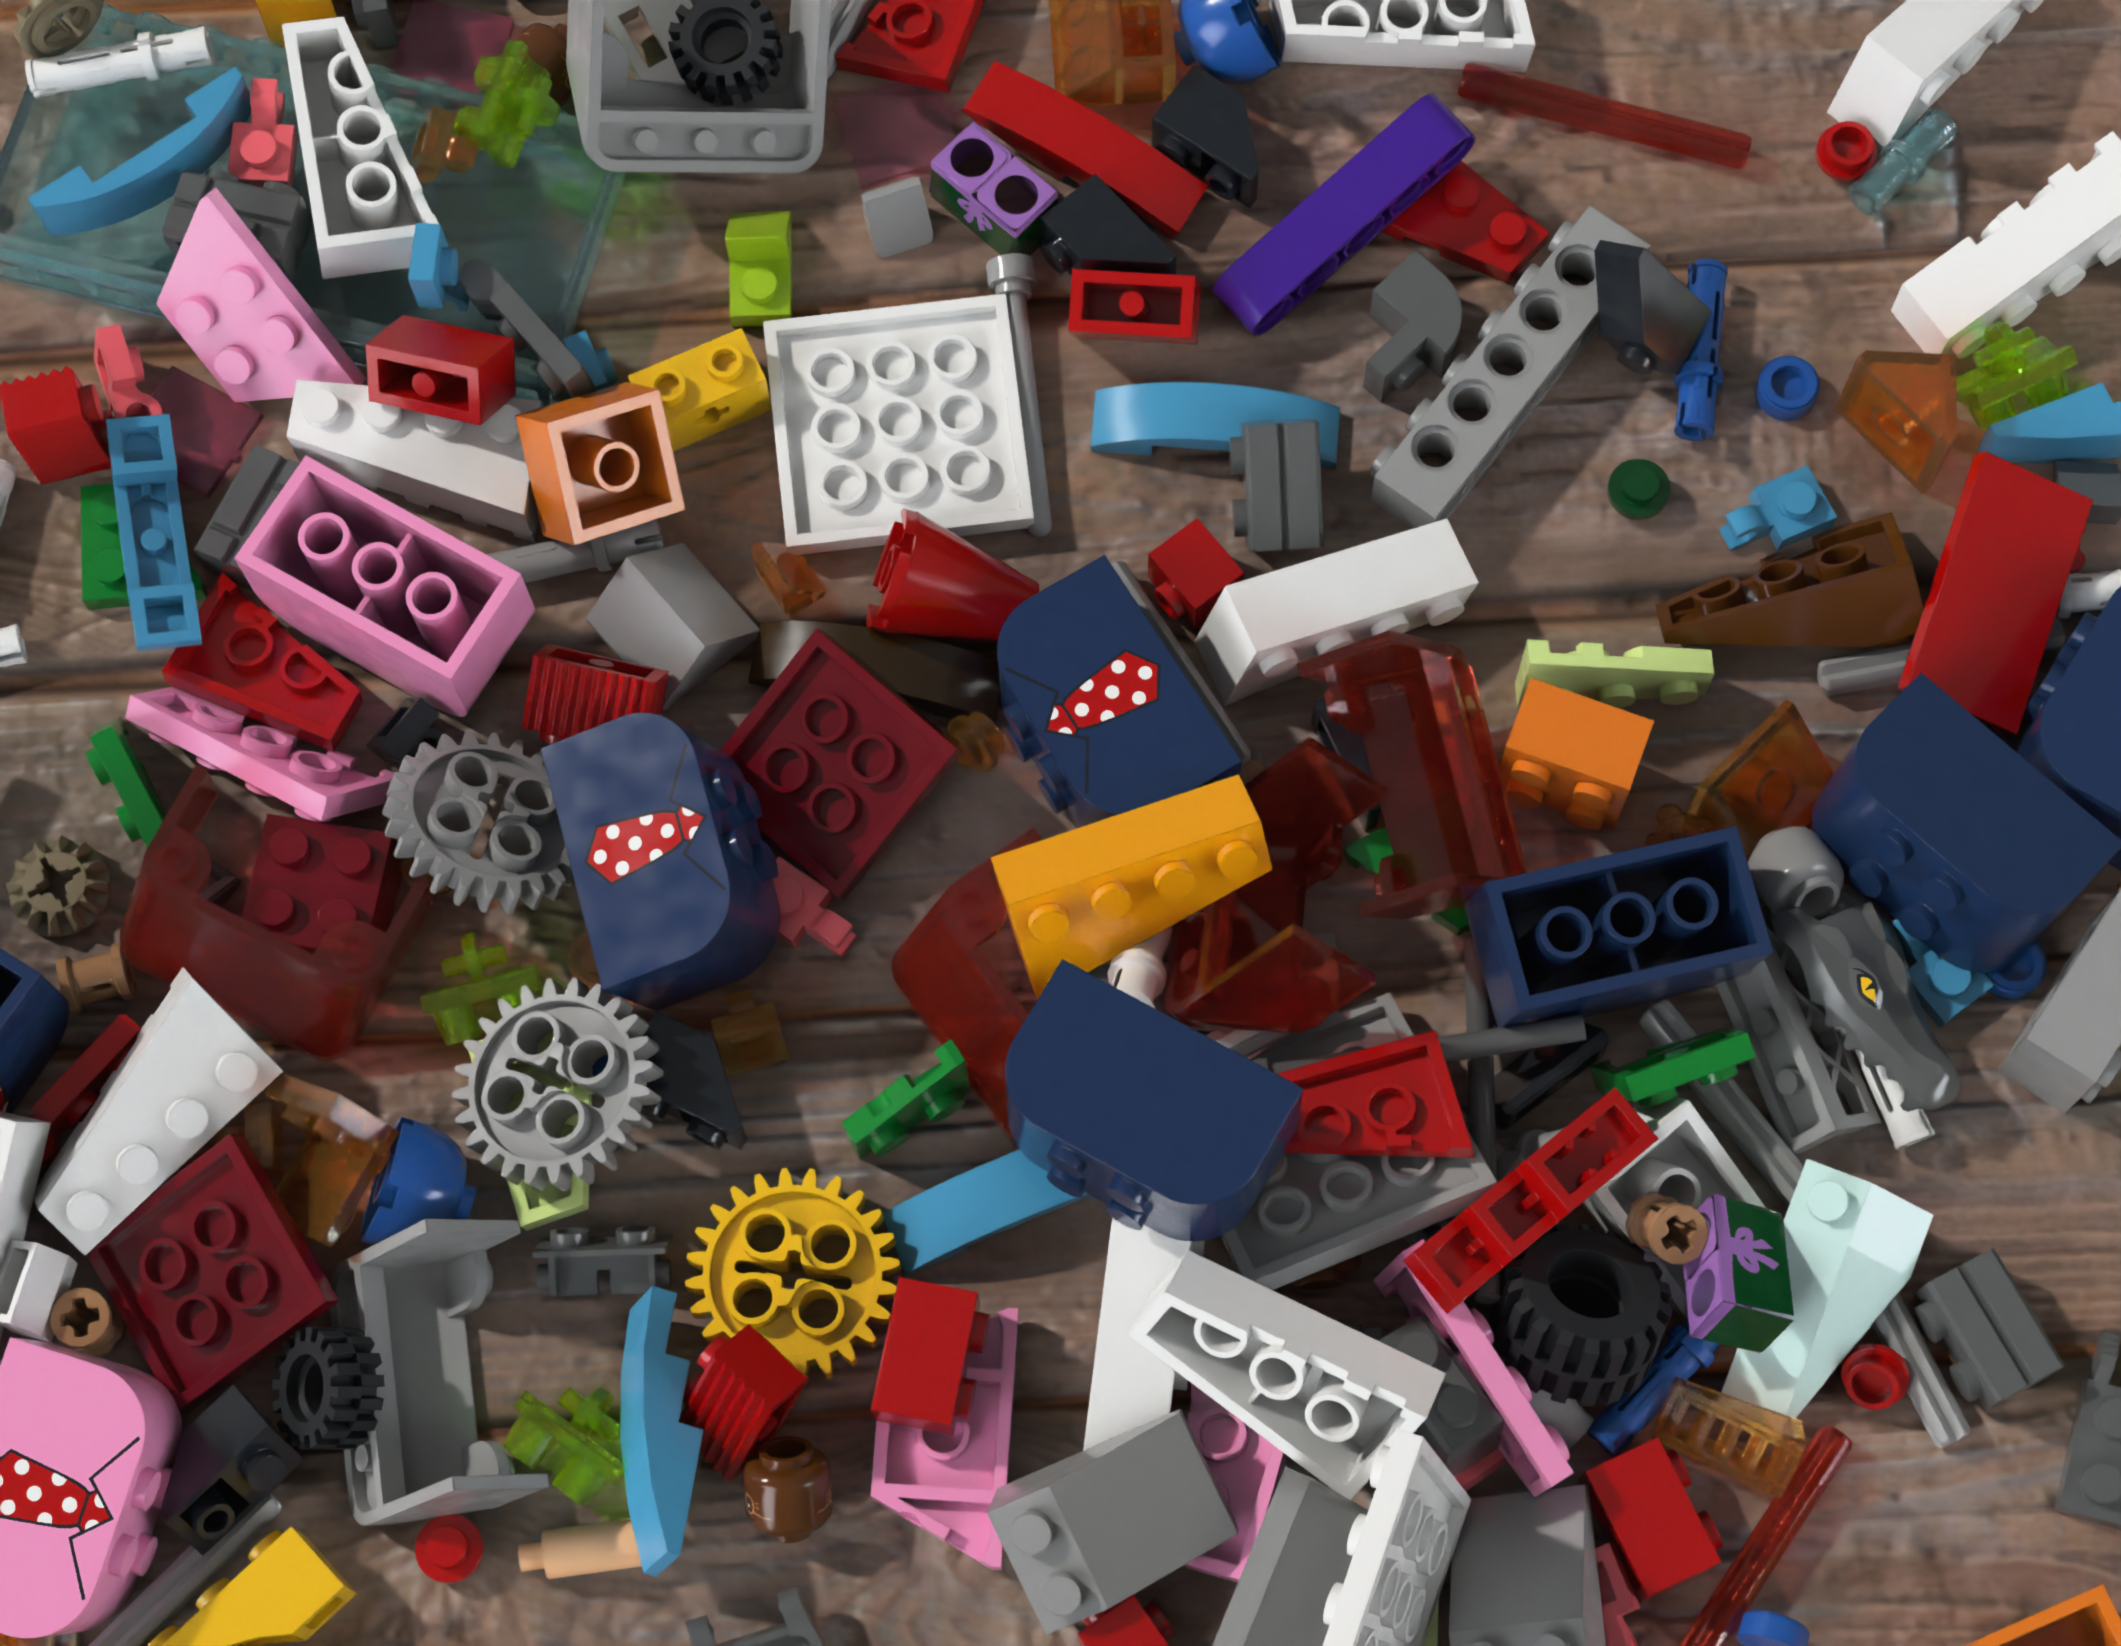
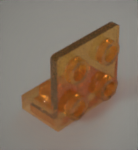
[265,1073,399,1247]

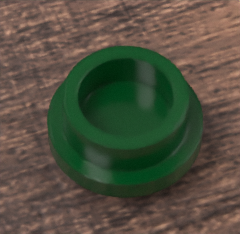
[1607,459,1671,520]

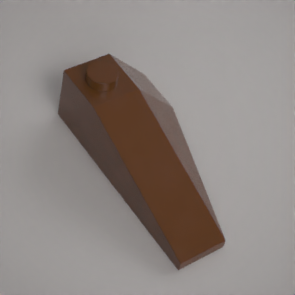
[1655,512,1923,647]

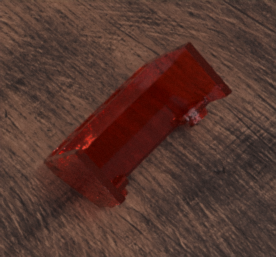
[1296,630,1527,919]
[1164,736,1387,1034]
[119,764,433,1061]
[892,827,1185,1150]

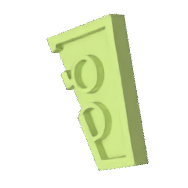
[1515,639,1714,708]

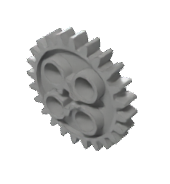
[382,730,575,914]
[452,978,664,1191]

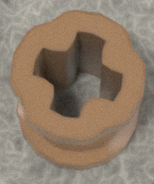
[56,943,137,1014]
[1625,1192,1708,1264]
[50,1288,126,1358]

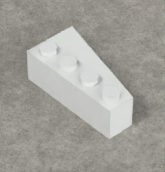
[282,17,439,279]
[286,380,544,543]
[1083,1218,1205,1451]
[1128,1250,1446,1500]

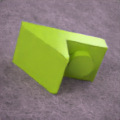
[725,210,792,327]

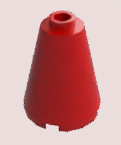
[866,508,1039,641]

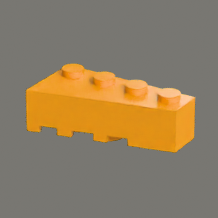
[990,774,1273,1000]

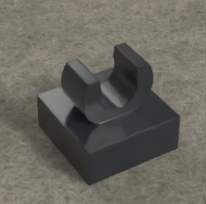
[366,697,448,763]

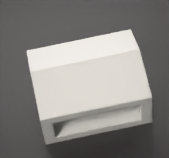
[0,1239,78,1342]

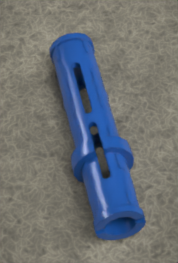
[1673,259,1728,441]
[1587,1318,1720,1458]

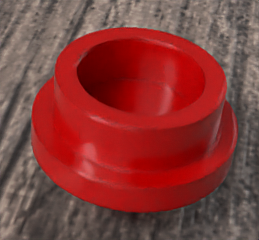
[1815,121,1877,181]
[1841,1344,1910,1410]
[415,1514,484,1584]

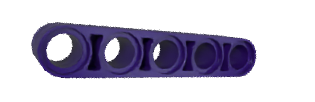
[1212,93,1476,337]

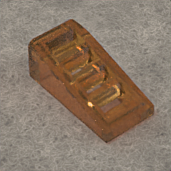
[1650,1376,1806,1499]

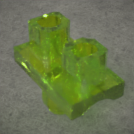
[453,40,561,168]
[1946,321,2078,431]
[420,932,543,1046]
[502,1387,624,1508]

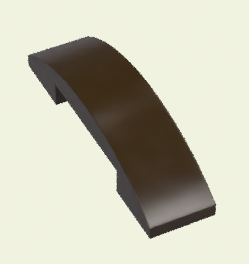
[748,621,1001,726]

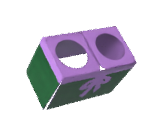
[929,121,1058,256]
[1681,1193,1794,1353]

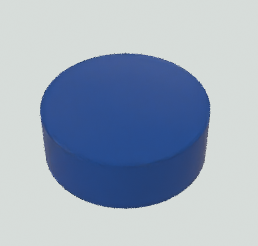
[1755,356,1820,421]
[1985,943,2047,1000]
[1737,1610,1810,1646]

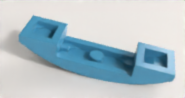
[28,66,251,235]
[1091,382,1340,469]
[106,414,202,651]
[882,1149,1095,1276]

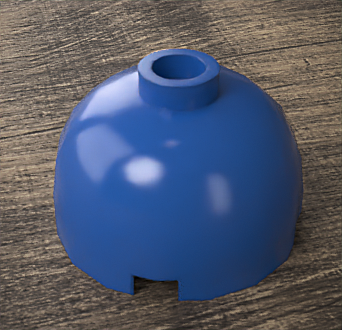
[1172,0,1281,84]
[360,1116,476,1245]

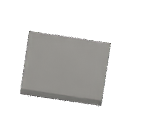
[586,543,760,711]

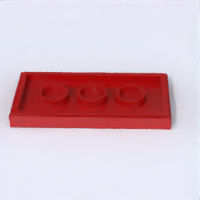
[1897,451,2093,736]

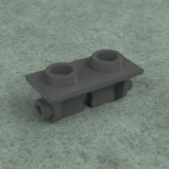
[532,1225,673,1297]

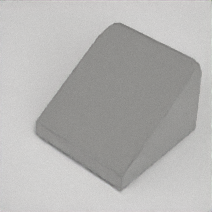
[861,176,934,258]

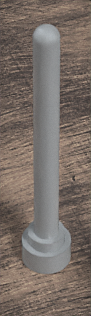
[986,253,1052,537]

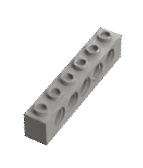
[1369,206,1650,529]

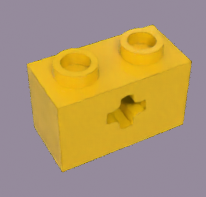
[628,328,772,452]

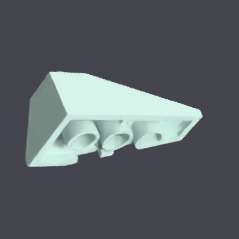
[1713,1159,1933,1442]

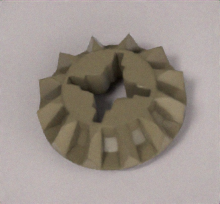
[12,0,103,58]
[5,836,111,937]

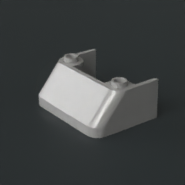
[566,0,832,173]
[330,1219,549,1526]
[1212,1467,1368,1646]

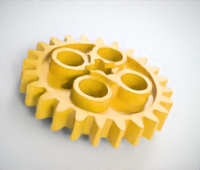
[685,1168,902,1385]

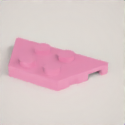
[156,187,366,402]
[871,1308,1019,1570]

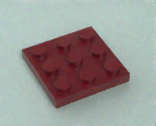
[721,628,964,899]
[86,1134,340,1413]

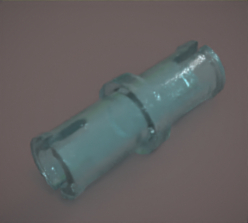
[1848,108,1958,216]

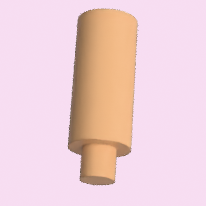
[518,1518,642,1579]

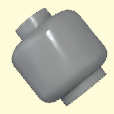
[1748,826,1844,919]

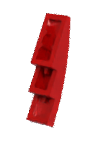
[962,61,1209,239]
[1403,1087,1659,1314]

